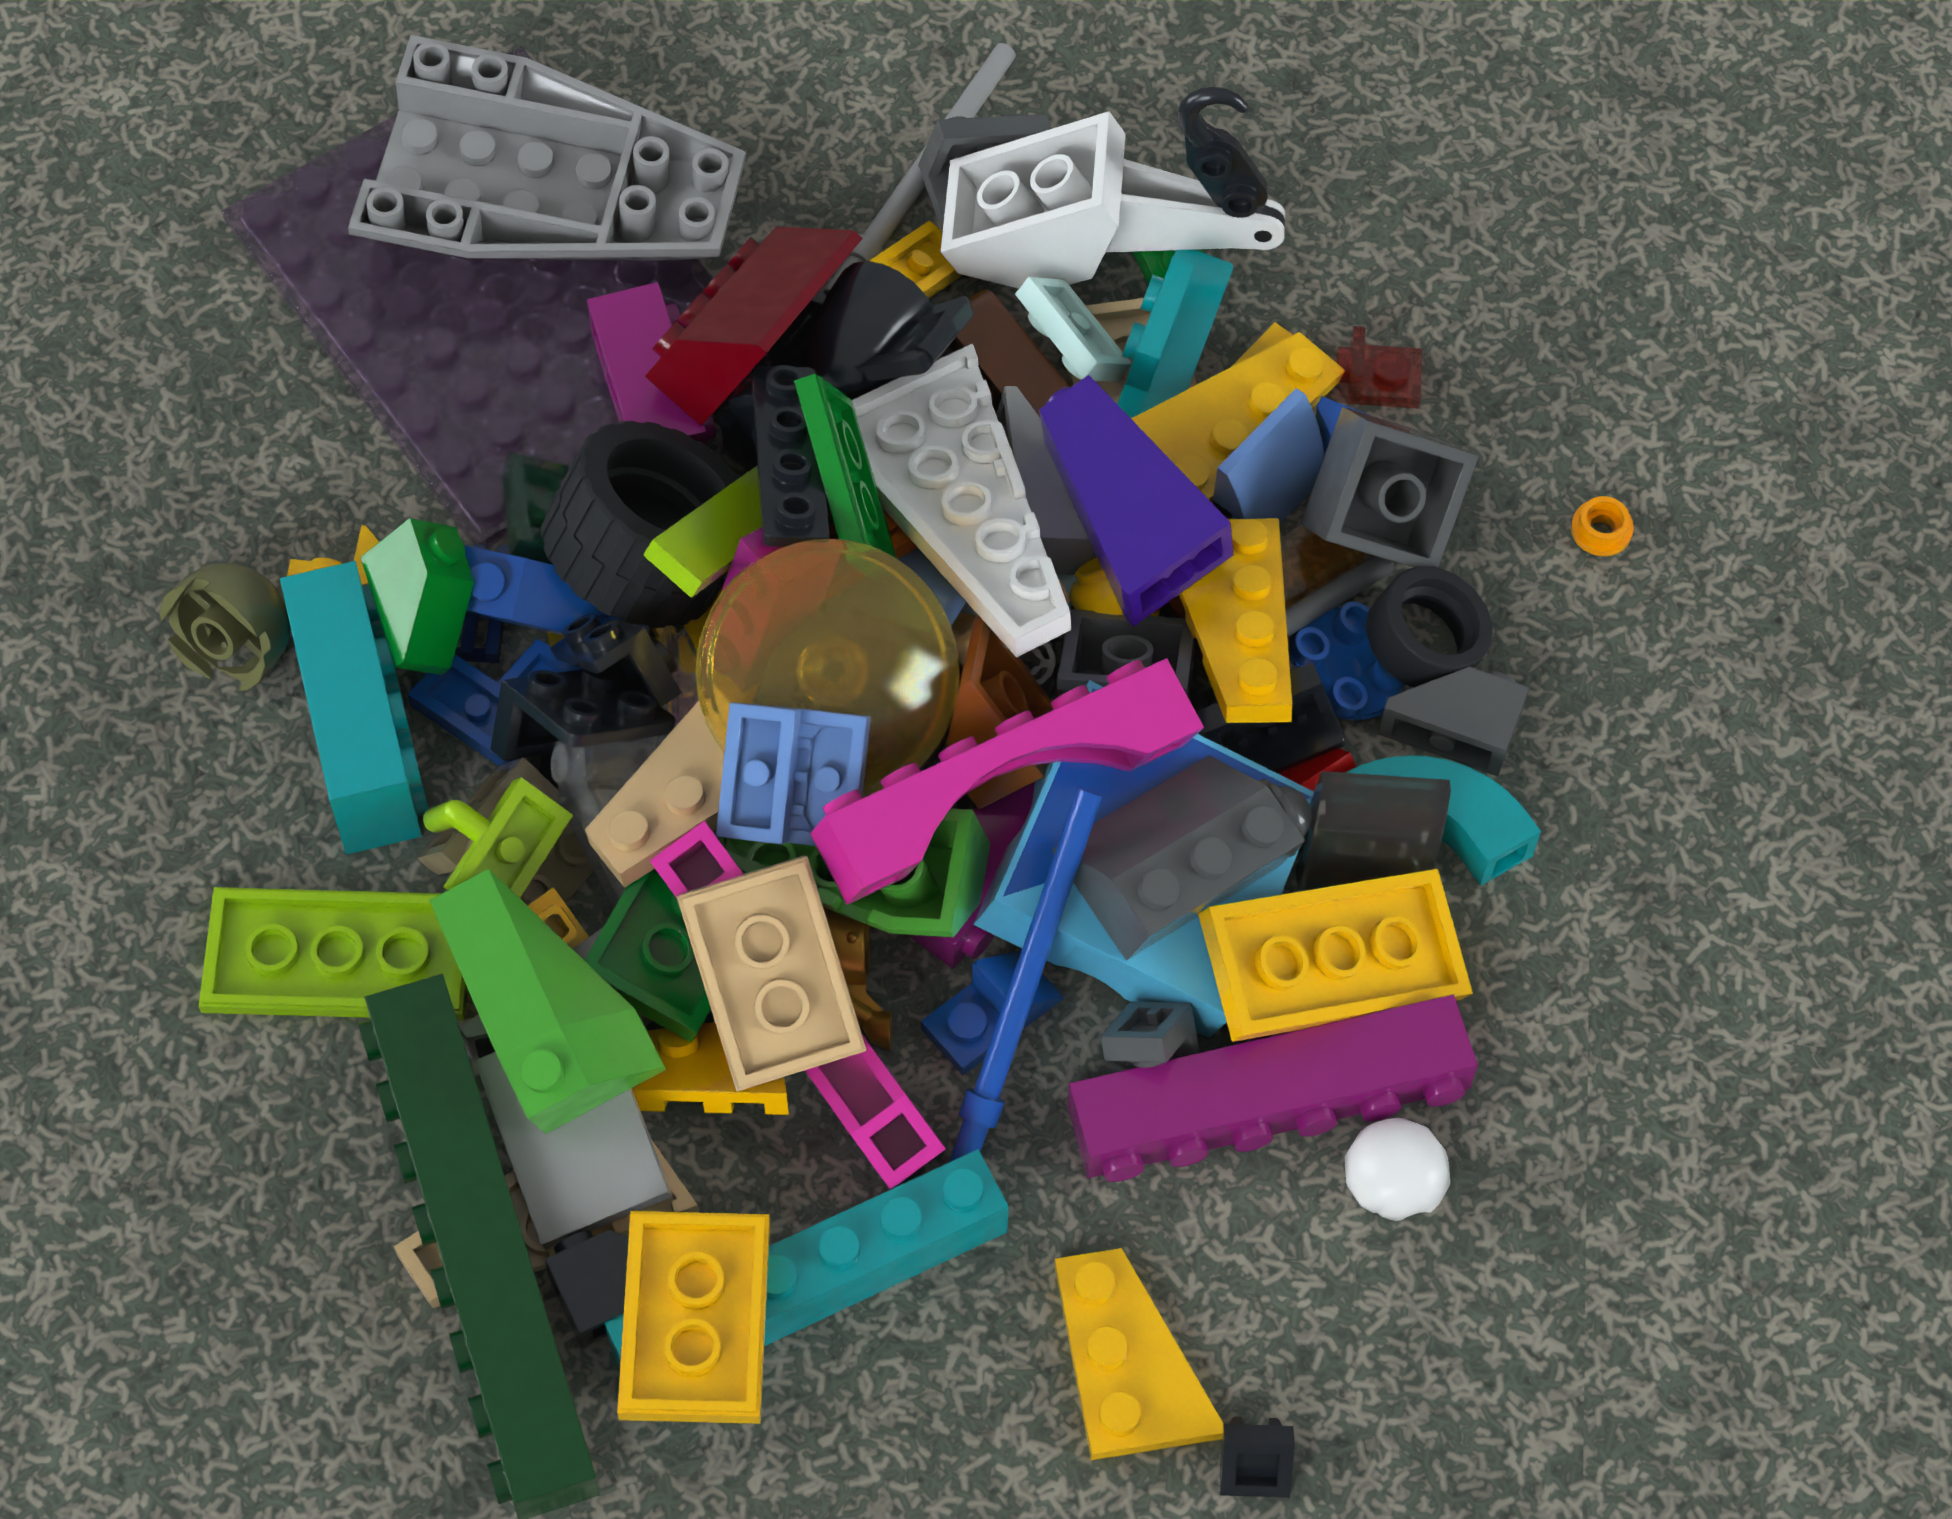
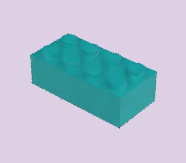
[280,561,429,855]

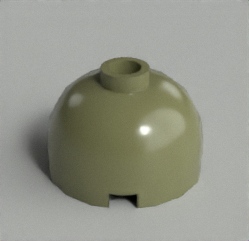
[159,562,291,691]

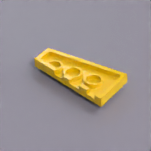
[1179,518,1292,723]

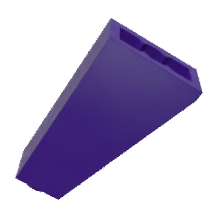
[1039,375,1233,627]

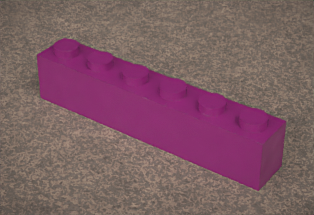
[1067,994,1478,1182]

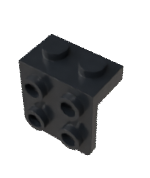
[490,666,676,761]

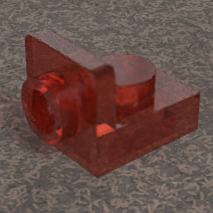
[1337,326,1422,409]

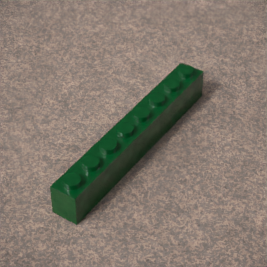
[358,974,600,1519]

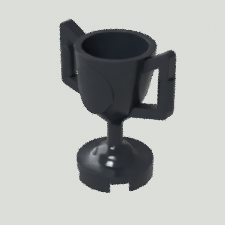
[720,261,974,466]

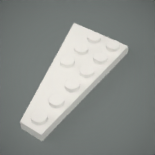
[852,343,1071,658]

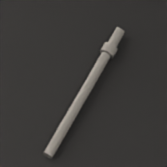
[823,43,1016,294]

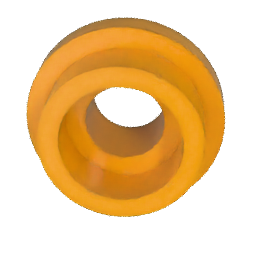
[1571,496,1634,556]

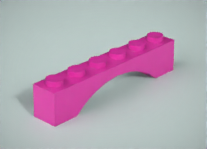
[810,658,1204,905]
[650,821,946,1190]

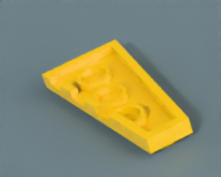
[1131,332,1345,503]
[632,1022,789,1115]

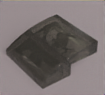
[1295,771,1451,891]

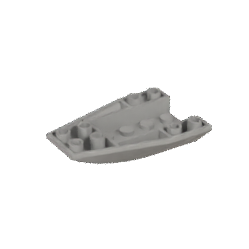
[348,35,746,261]

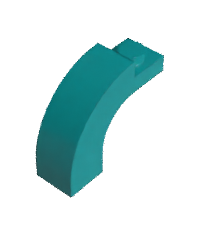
[1302,755,1541,886]

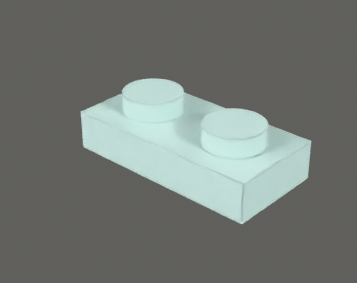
[1015,276,1132,382]

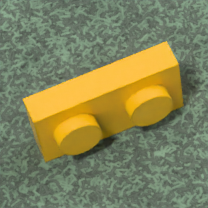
[869,220,962,299]

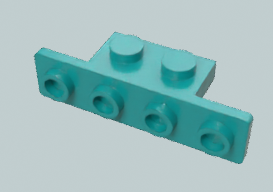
[1117,250,1233,418]

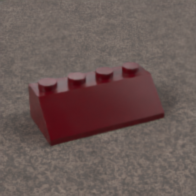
[645,227,863,426]

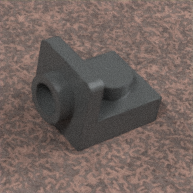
[1100,1002,1200,1068]

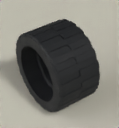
[541,421,740,628]

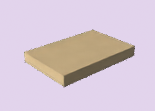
[676,855,867,1091]

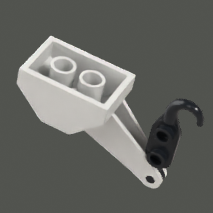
[941,87,1285,289]

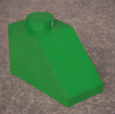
[361,518,474,675]

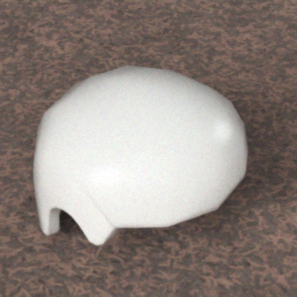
[1345,1118,1451,1221]

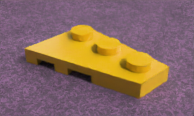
[1054,1248,1223,1460]

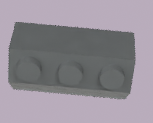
[1052,755,1305,961]

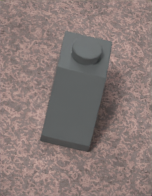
[1379,667,1530,776]

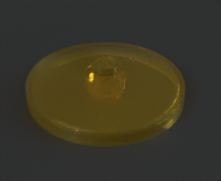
[696,539,959,798]

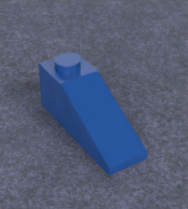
[464,545,651,636]

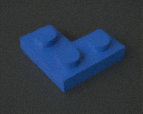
[408,638,581,766]

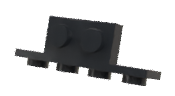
[751,365,834,548]

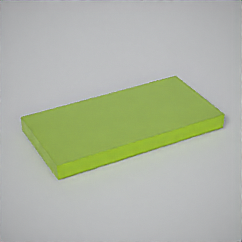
[198,887,467,1020]

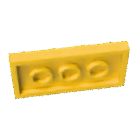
[1198,869,1473,1042]

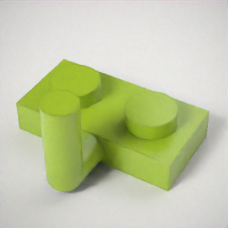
[423,777,573,898]

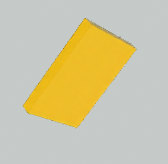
[617,1211,770,1424]

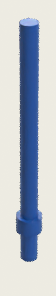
[949,787,1103,1162]

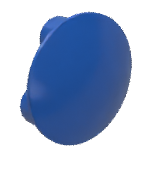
[1288,601,1405,720]

